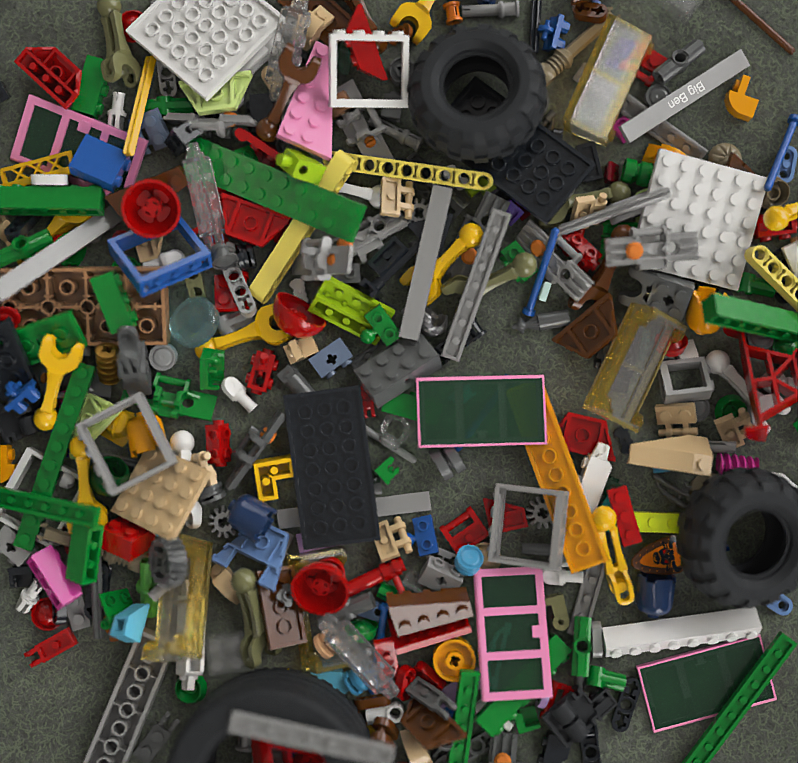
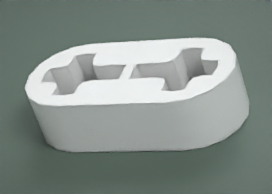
[31,174,68,185]

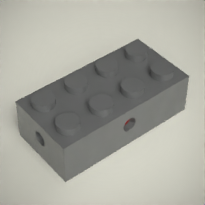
[353,332,442,408]

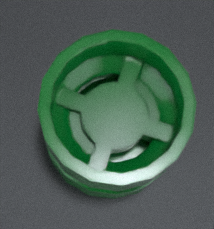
[620,158,653,188]

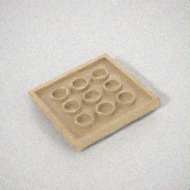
[111,446,212,540]

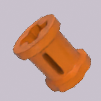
[443,1,463,25]

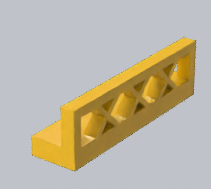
[0,150,73,186]

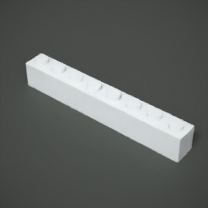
[602,607,762,658]

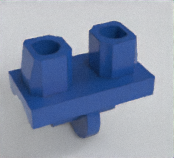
[538,14,570,52]
[4,379,41,415]

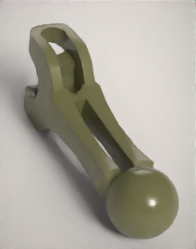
[97,0,142,89]
[538,181,631,230]
[440,252,537,314]
[231,568,282,669]

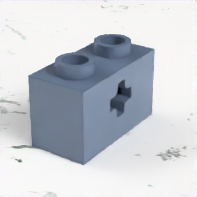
[308,337,353,379]

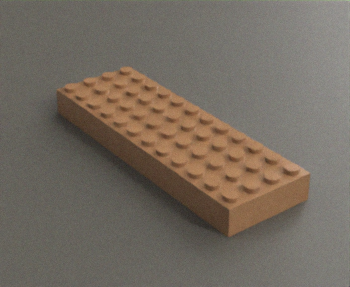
[0,266,171,346]

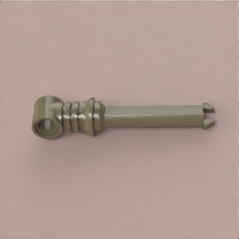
[541,7,621,87]
[36,522,149,573]

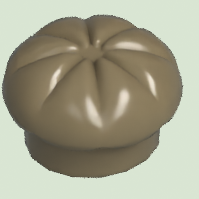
[708,143,742,166]
[761,176,790,210]

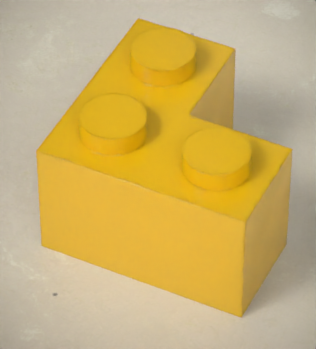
[253,454,294,502]

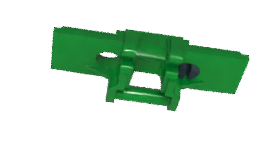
[120,372,218,422]

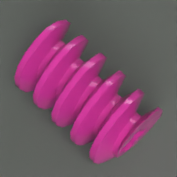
[715,453,759,475]

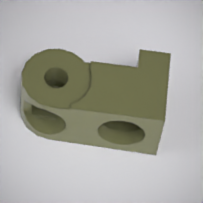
[185,272,207,300]
[545,592,570,631]

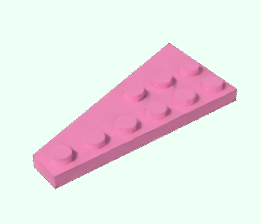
[276,41,332,162]

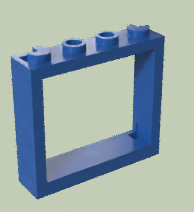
[107,216,212,297]

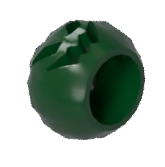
[88,455,131,497]

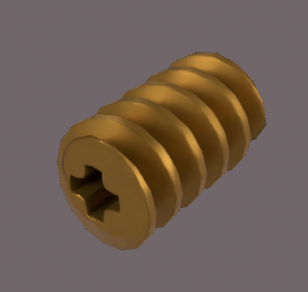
[95,342,121,385]

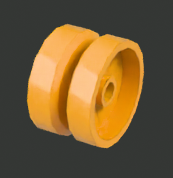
[432,636,476,682]

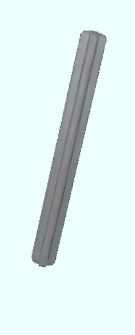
[558,187,671,235]

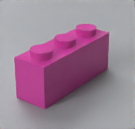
[26,545,83,610]

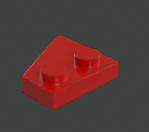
[482,498,528,532]

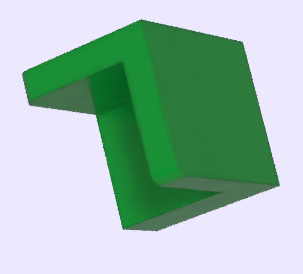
[514,705,541,734]

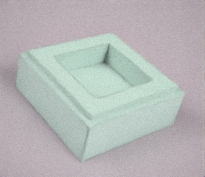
[538,280,552,302]

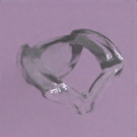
[378,414,411,450]

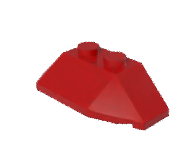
[344,3,388,82]
[14,47,82,110]

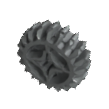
[148,536,188,589]

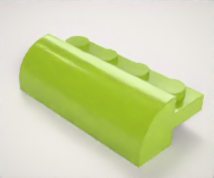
[308,276,395,346]

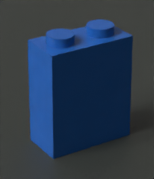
[68,134,132,193]

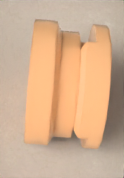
[313,628,343,659]

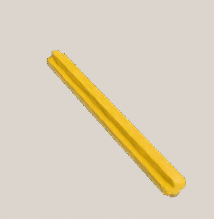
[123,55,156,157]

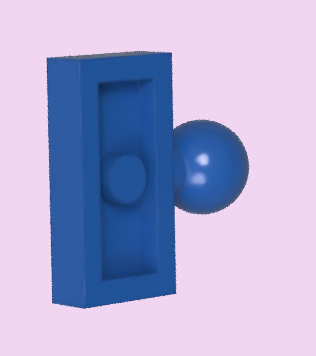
[406,514,439,557]

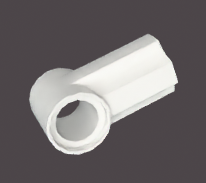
[366,701,405,725]

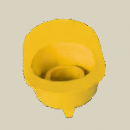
[100,409,135,447]

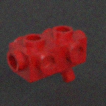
[754,214,798,242]
[559,229,602,272]
[245,348,279,395]
[205,420,232,467]

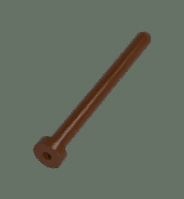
[729,0,795,55]

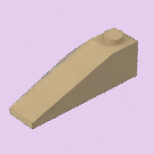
[628,435,713,476]

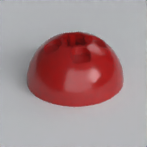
[121,179,181,238]
[273,292,326,338]
[291,562,349,615]

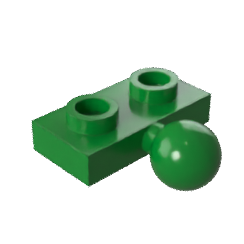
[360,303,400,346]

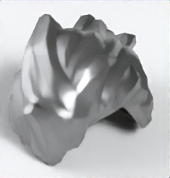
[401,308,448,337]

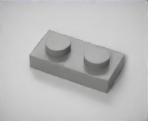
[67,590,92,631]

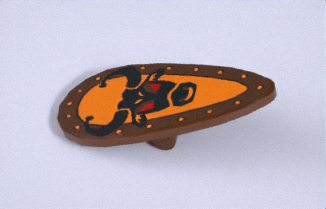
[631,535,683,575]

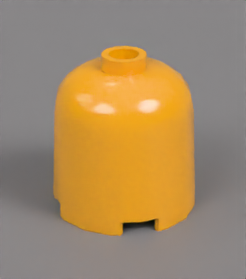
[686,286,728,335]
[126,412,166,459]

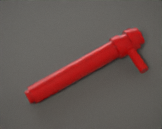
[311,557,407,614]

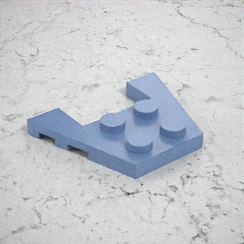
[210,525,290,592]

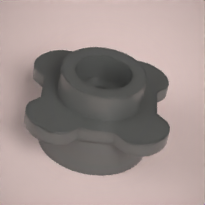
[276,583,294,607]

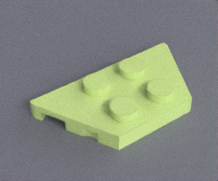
[178,70,253,116]
[69,393,123,460]

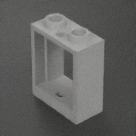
[656,356,715,404]

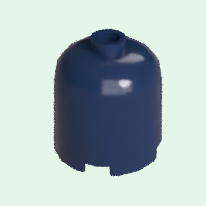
[228,495,277,544]
[636,572,676,619]

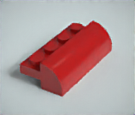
[388,618,472,655]

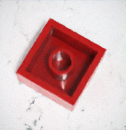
[101,516,155,562]

